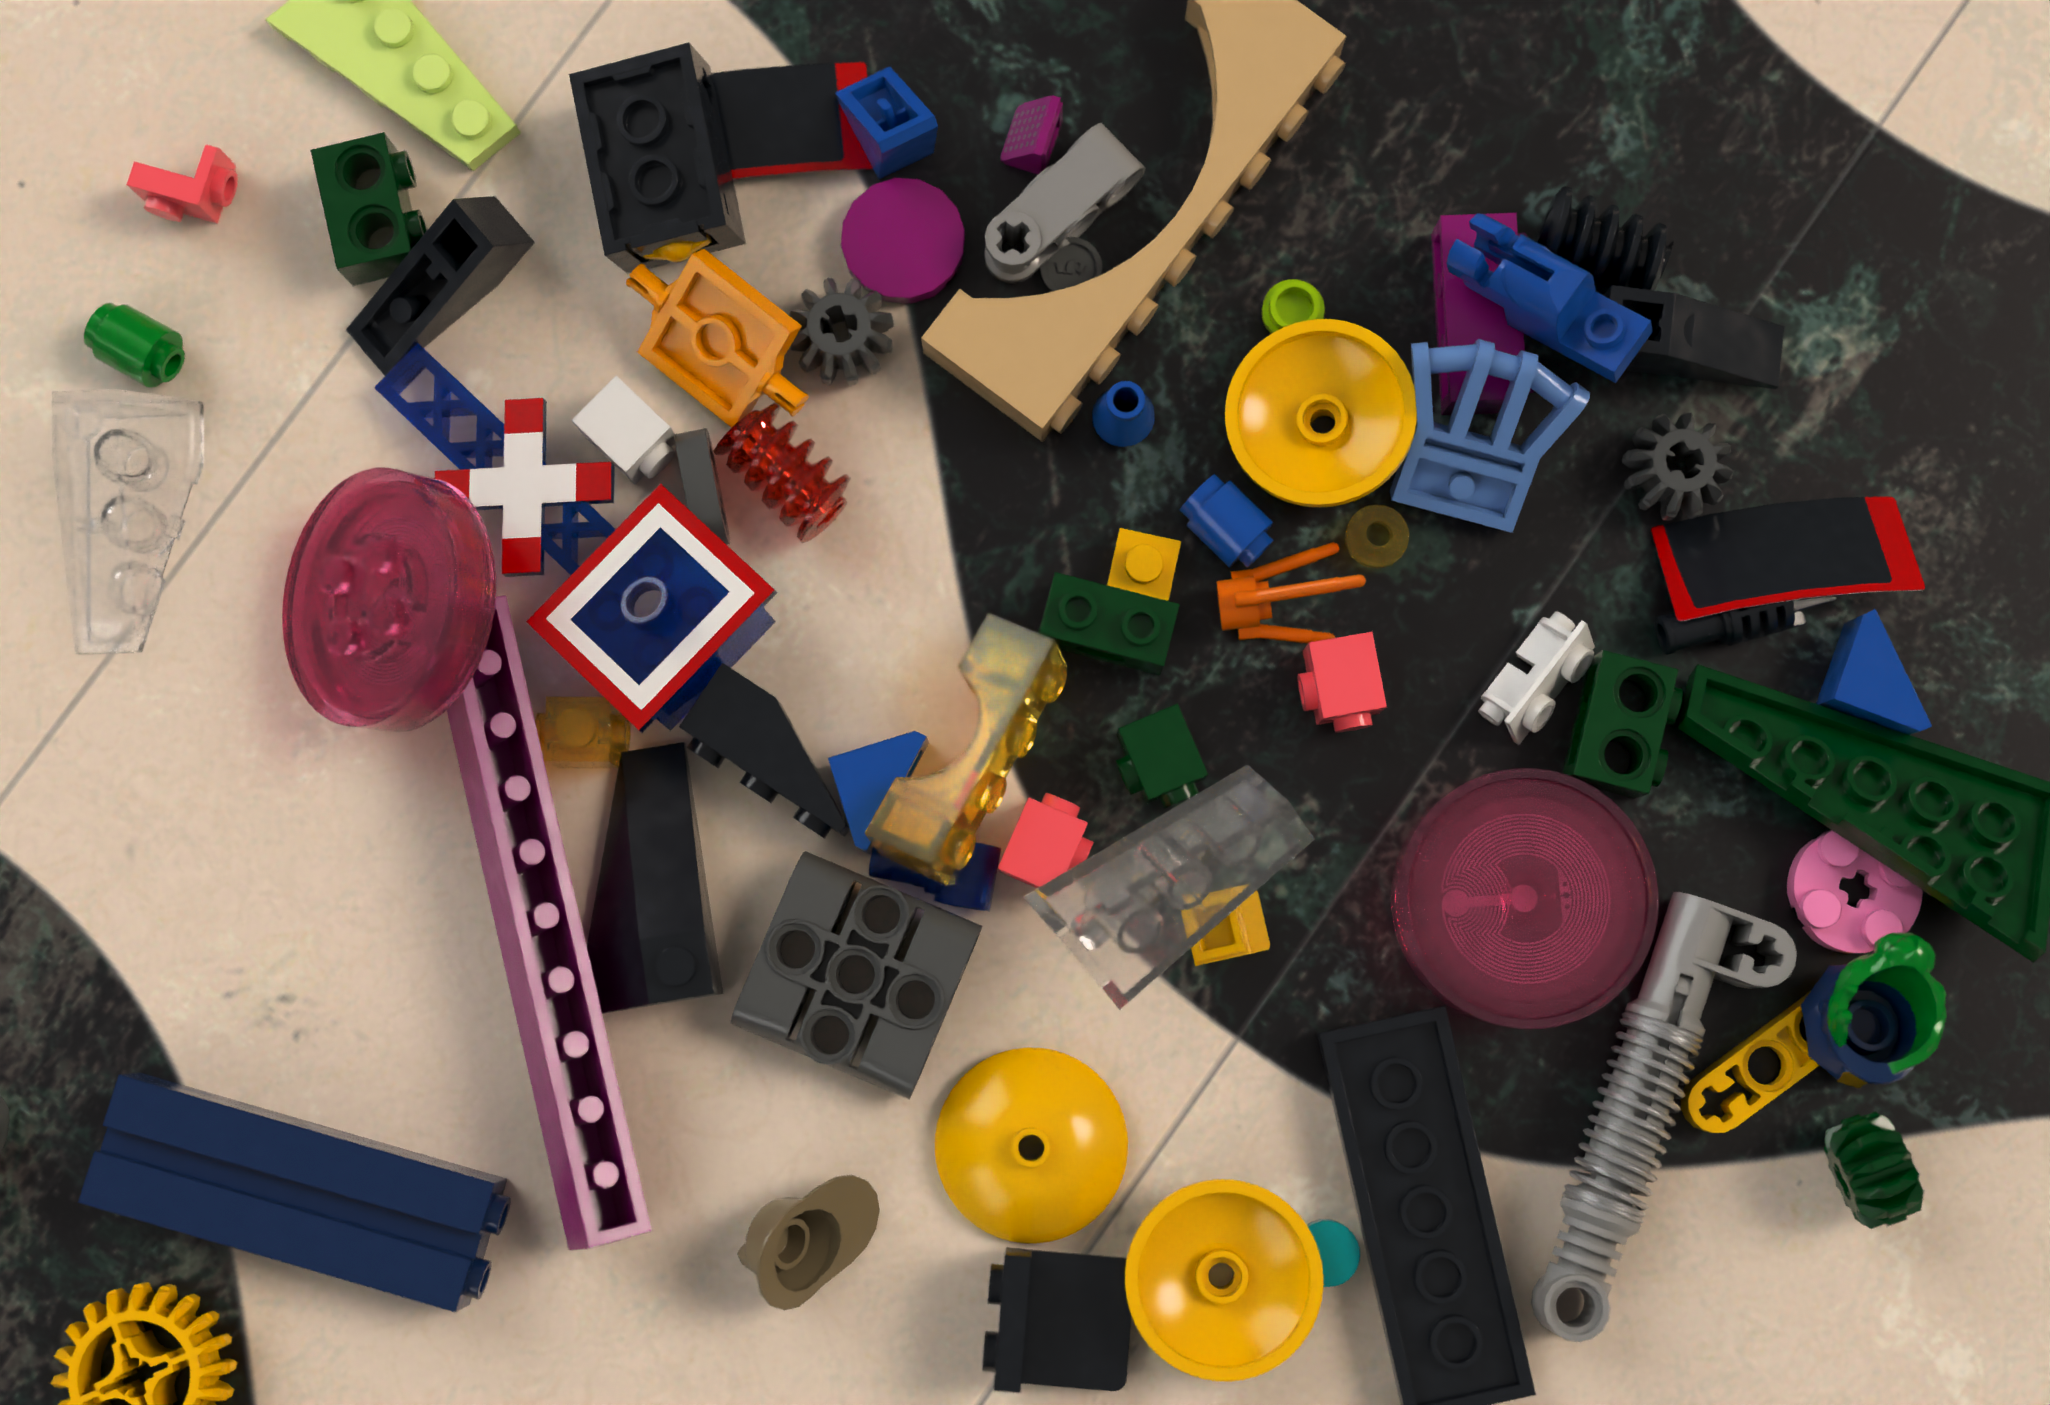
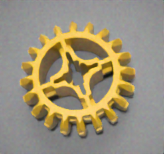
[50,1282,238,1405]

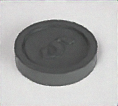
[1040,237,1102,292]

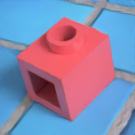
[1297,632,1387,733]
[997,793,1094,897]

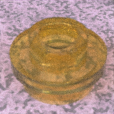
[1345,505,1409,569]

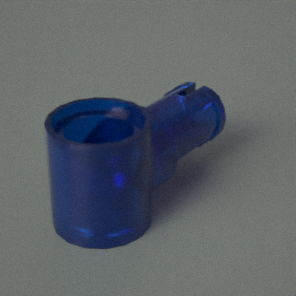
[869,838,1001,912]

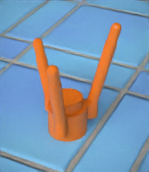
[1216,542,1366,644]

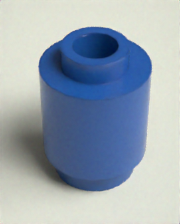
[1179,474,1274,568]

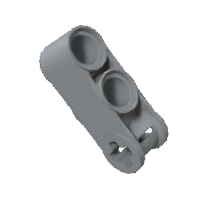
[984,123,1145,284]

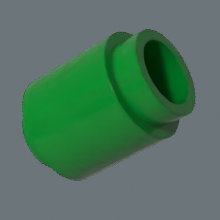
[84,303,185,388]

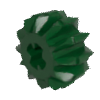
[1824,1112,1924,1229]

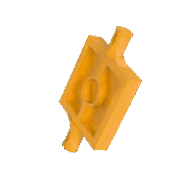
[626,249,809,429]

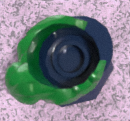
[1801,933,1946,1088]

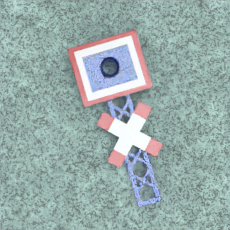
[374,343,777,733]

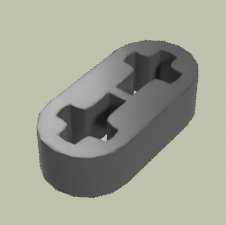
[675,428,730,545]

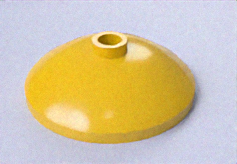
[1225,319,1417,508]
[935,1047,1128,1243]
[1125,1179,1323,1382]

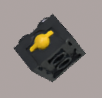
[569,42,746,274]

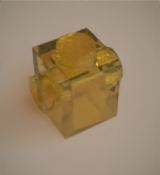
[535,696,631,768]

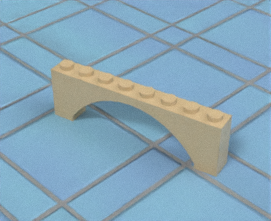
[921,0,1346,442]

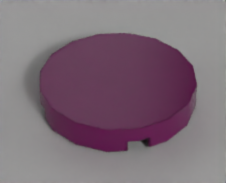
[841,178,965,304]

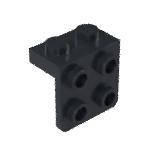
[982,1247,1131,1393]

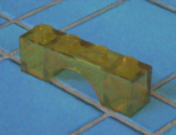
[864,613,1067,886]

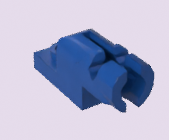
[1446,213,1652,383]

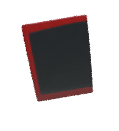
[711,62,873,179]
[1651,496,1925,621]

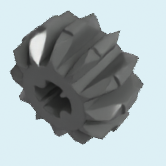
[789,278,894,385]
[1622,412,1734,521]

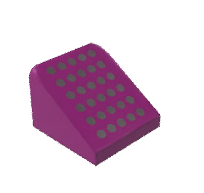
[1001,95,1063,174]

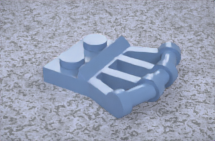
[1390,339,1590,533]

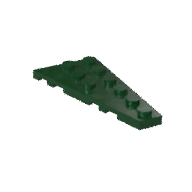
[1678,664,2050,963]

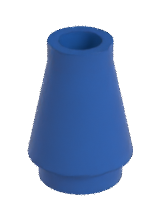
[1092,381,1155,447]

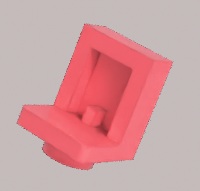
[126,145,238,224]

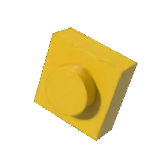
[1107,528,1181,601]

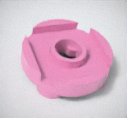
[1787,830,1923,954]

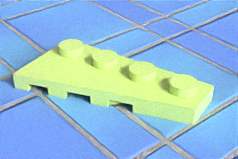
[265,0,521,171]

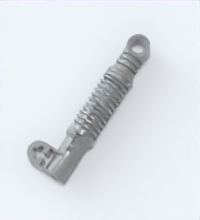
[1531,892,1797,1342]

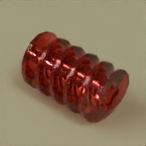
[713,403,850,543]

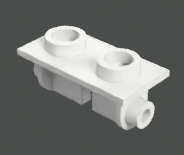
[1478,611,1595,745]

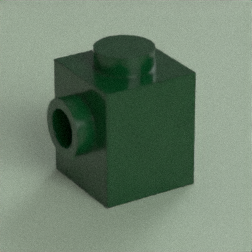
[1115,703,1208,809]

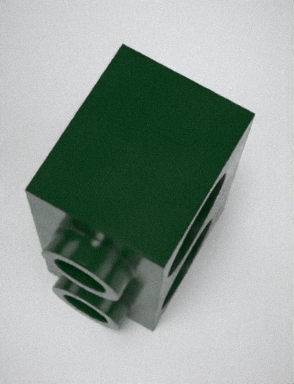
[310,132,427,286]
[1561,650,1683,799]

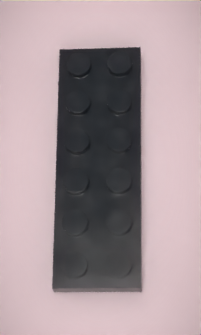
[1317,1006,1536,1405]

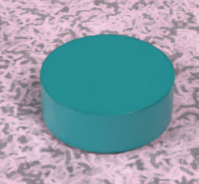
[1307,1219,1360,1287]

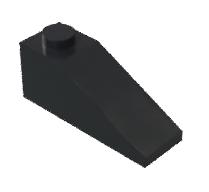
[346,196,535,376]

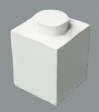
[571,375,675,484]

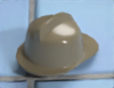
[737,1175,880,1310]

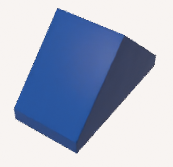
[835,67,938,179]
[1816,609,1932,735]
[828,731,929,854]

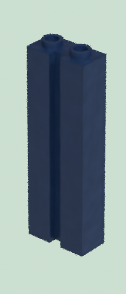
[78,1073,511,1312]

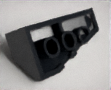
[587,742,723,1014]

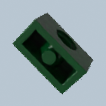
[1038,572,1180,675]

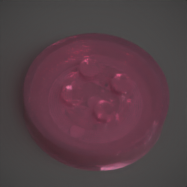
[282,467,496,732]
[1391,768,1659,1029]

